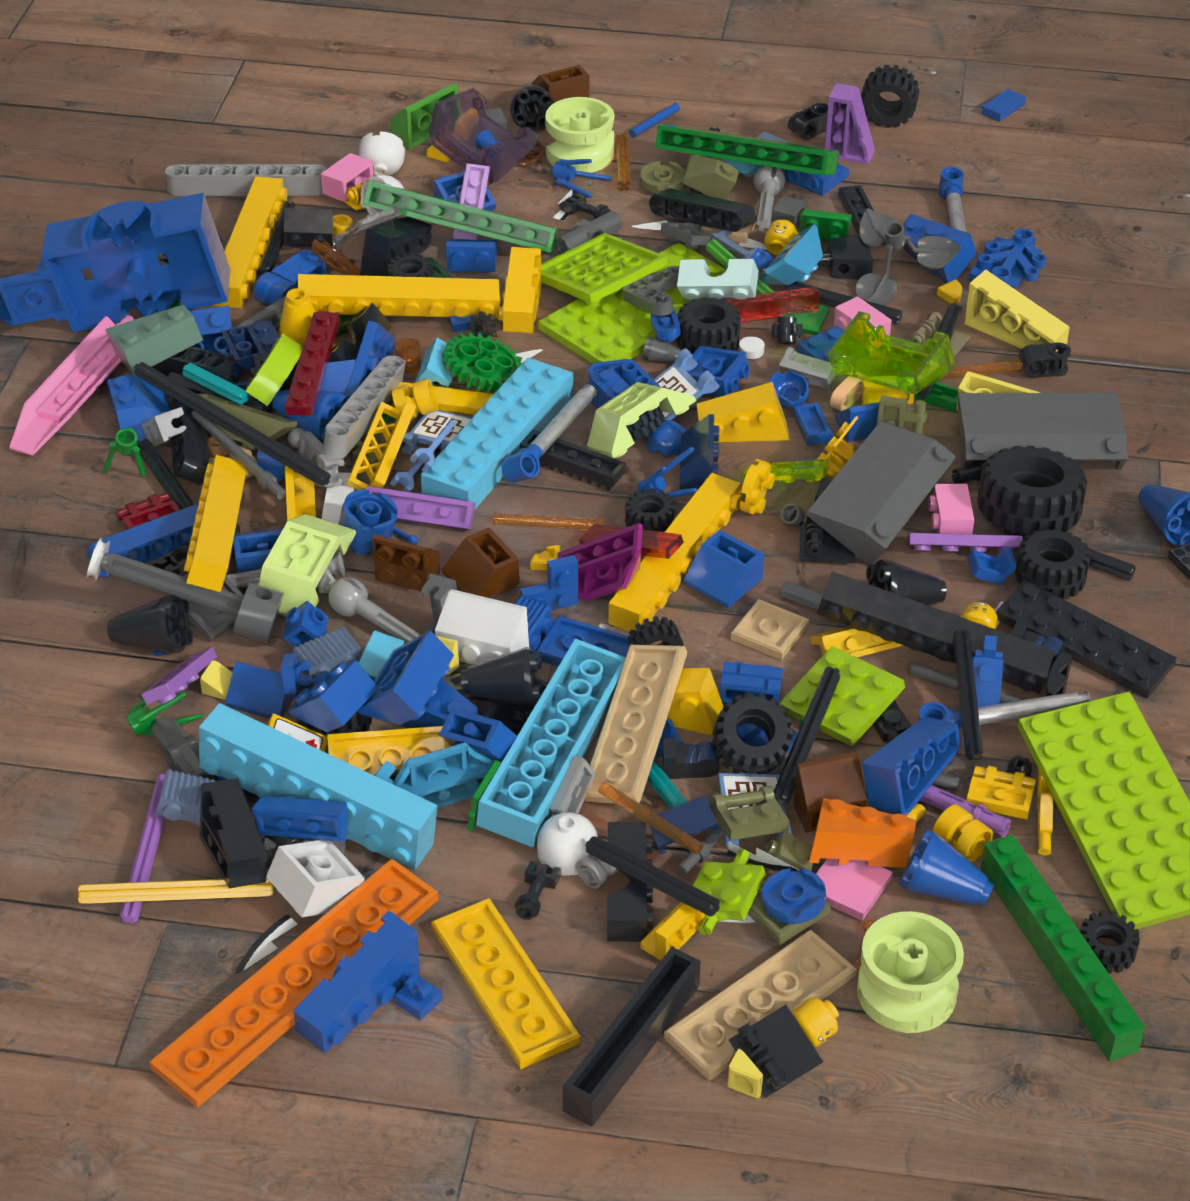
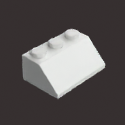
[435,589,529,665]

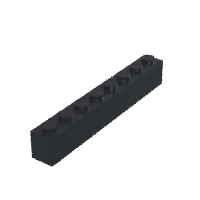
[817,572,1055,694]

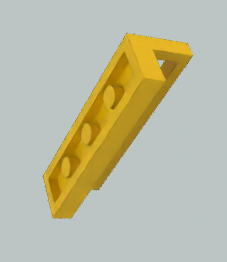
[346,401,416,490]
[285,466,316,521]
[810,626,903,657]

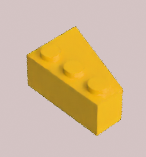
[499,247,542,333]
[697,382,789,442]
[665,668,724,736]

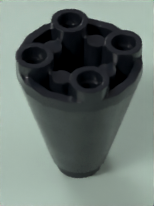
[510,84,554,130]
[866,559,947,606]
[107,595,193,653]
[461,647,544,707]

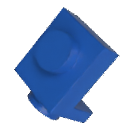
[967,547,1016,585]

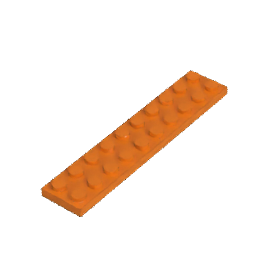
[150,859,439,1108]

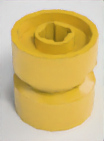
[392,379,439,419]
[933,804,993,862]

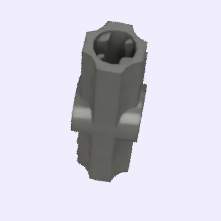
[555,210,622,254]
[151,715,217,781]

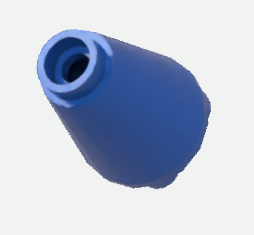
[273,389,349,443]
[1138,484,1190,546]
[899,830,994,907]

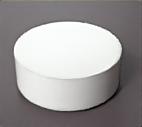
[739,337,765,359]

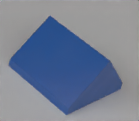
[834,402,880,442]
[225,662,300,719]

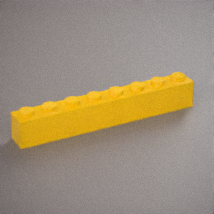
[213,176,288,308]
[298,274,500,318]
[183,455,247,592]
[608,473,743,632]

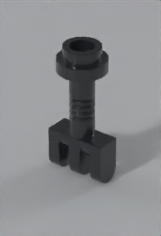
[559,193,611,219]
[515,861,561,920]

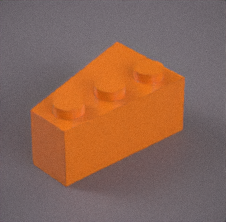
[809,798,916,868]

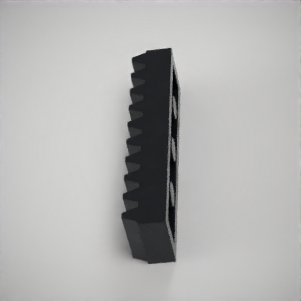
[519,430,626,491]

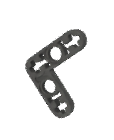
[622,266,680,316]

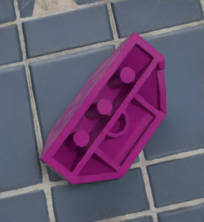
[558,523,643,602]

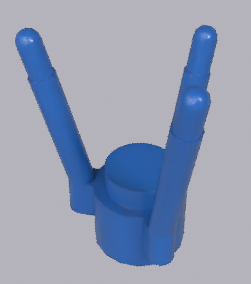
[552,159,612,198]
[638,447,697,498]

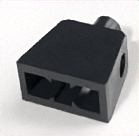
[817,234,873,280]

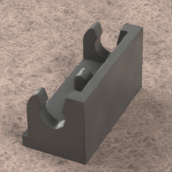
[422,573,457,634]

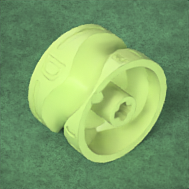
[545,97,615,173]
[857,911,964,1033]

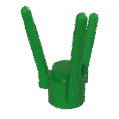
[103,427,146,478]
[125,692,203,737]

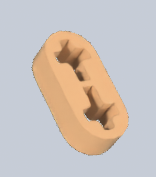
[830,373,867,411]

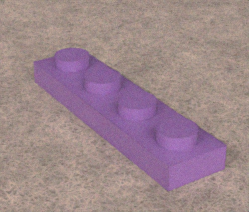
[367,486,475,530]
[907,533,1022,553]
[141,647,217,705]

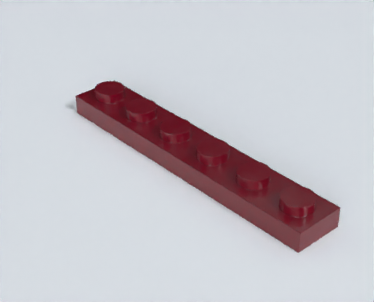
[285,311,340,416]

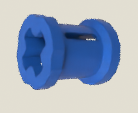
[474,130,505,160]

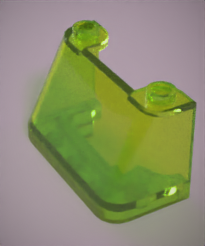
[828,311,955,394]

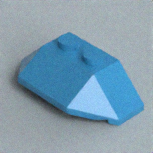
[760,224,823,285]
[392,742,495,809]

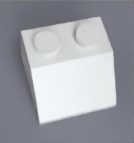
[266,840,365,917]

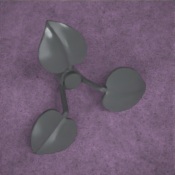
[856,208,961,305]

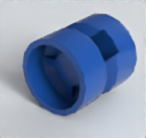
[254,272,298,306]

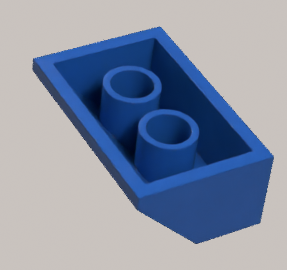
[357,630,454,725]

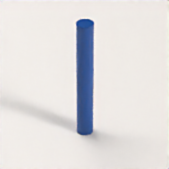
[629,103,680,138]

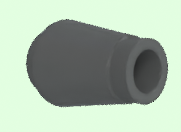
[642,336,681,363]

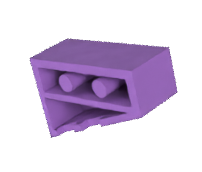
[825,83,875,165]

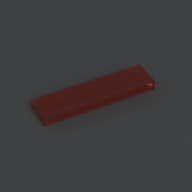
[725,287,819,323]
[579,524,684,559]

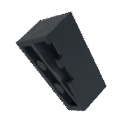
[360,216,432,276]
[200,778,271,889]

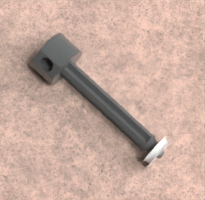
[87,537,284,644]

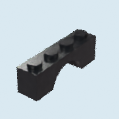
[328,302,392,363]
[607,822,653,942]

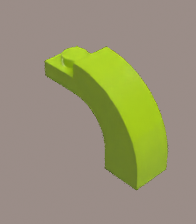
[246,333,303,406]

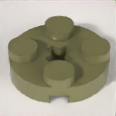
[640,161,686,194]

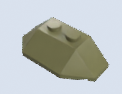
[198,393,298,449]

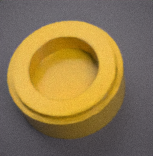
[333,214,353,235]

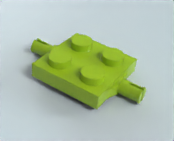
[693,849,766,936]

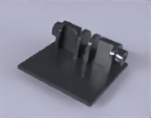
[799,516,856,563]
[728,1005,823,1098]

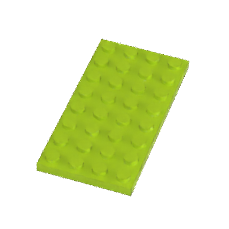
[538,242,726,364]
[1017,691,1190,929]

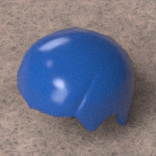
[769,370,809,408]
[646,420,686,457]

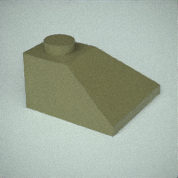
[682,154,739,200]

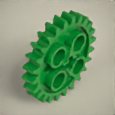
[442,332,522,394]

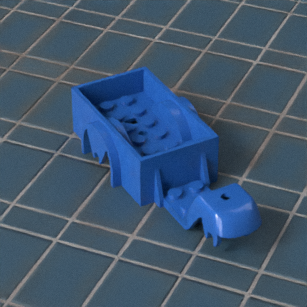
[0,193,231,333]

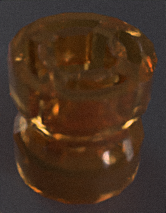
[395,338,422,374]

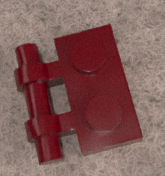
[115,493,180,530]

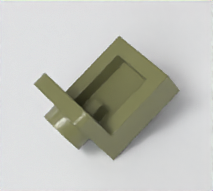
[763,831,813,871]

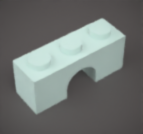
[677,259,758,300]

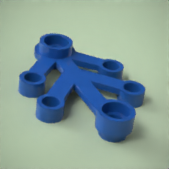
[977,229,1047,284]

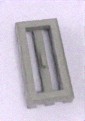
[550,756,596,815]

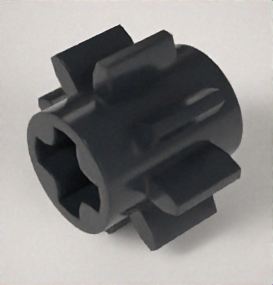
[467,311,501,338]
[771,316,803,345]

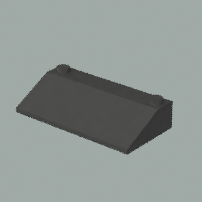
[958,393,1128,470]
[806,421,956,565]

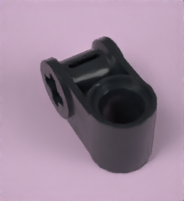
[788,103,828,140]
[1019,342,1071,378]

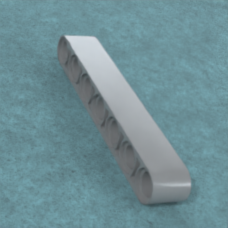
[165,164,326,196]
[323,356,405,458]

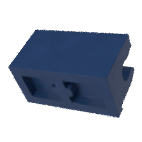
[647,795,719,854]

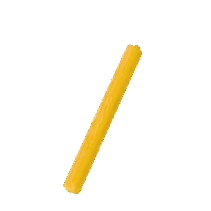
[78,877,273,904]

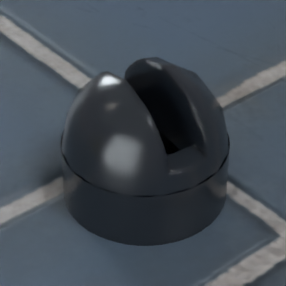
[1007,756,1032,778]

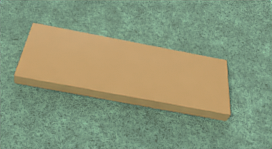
[584,645,688,805]
[664,930,857,1081]

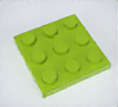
[779,646,905,747]

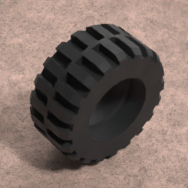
[977,445,1087,537]

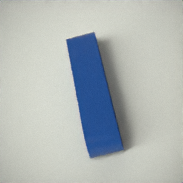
[86,504,198,577]

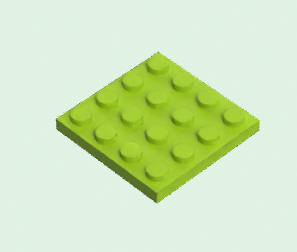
[541,233,667,303]

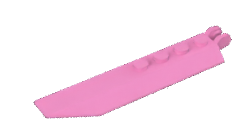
[9,316,134,456]

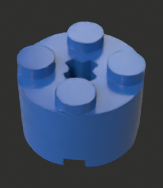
[338,489,398,555]

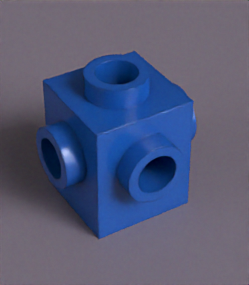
[283,601,329,647]

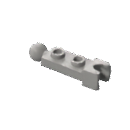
[288,427,344,487]

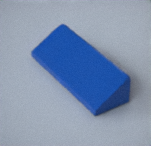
[252,796,348,842]

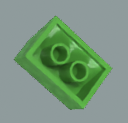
[390,83,459,150]

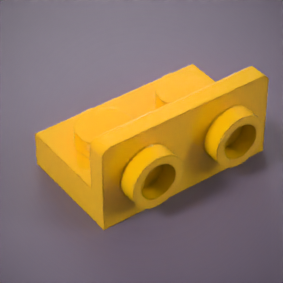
[641,902,705,960]

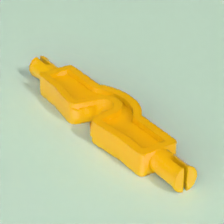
[1037,768,1053,856]

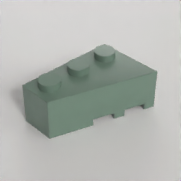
[105,305,203,375]

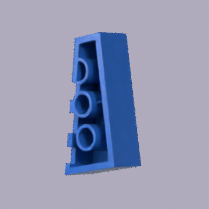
[862,716,961,816]
[294,910,420,1053]

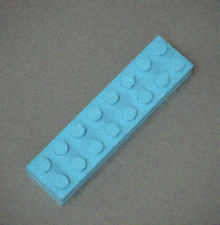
[421,358,573,509]
[476,639,626,848]
[199,703,438,870]

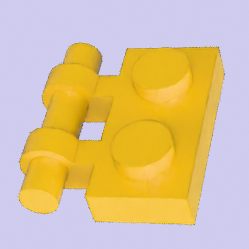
[966,765,1036,820]

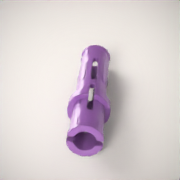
[919,785,1011,838]

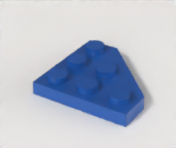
[345,321,396,398]

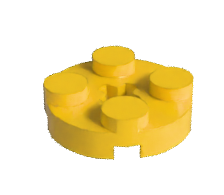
[740,459,775,515]

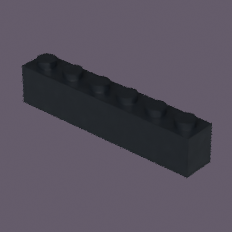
[563,947,701,1127]

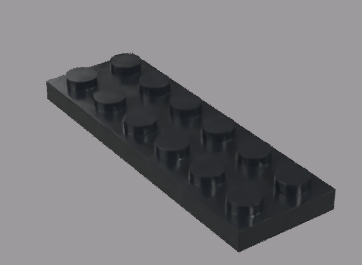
[996,580,1177,699]

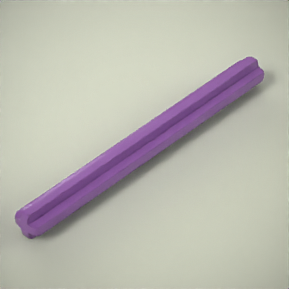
[120,774,165,924]

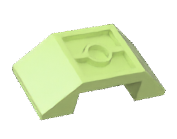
[587,382,696,458]
[259,514,356,617]

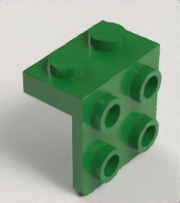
[800,209,852,242]

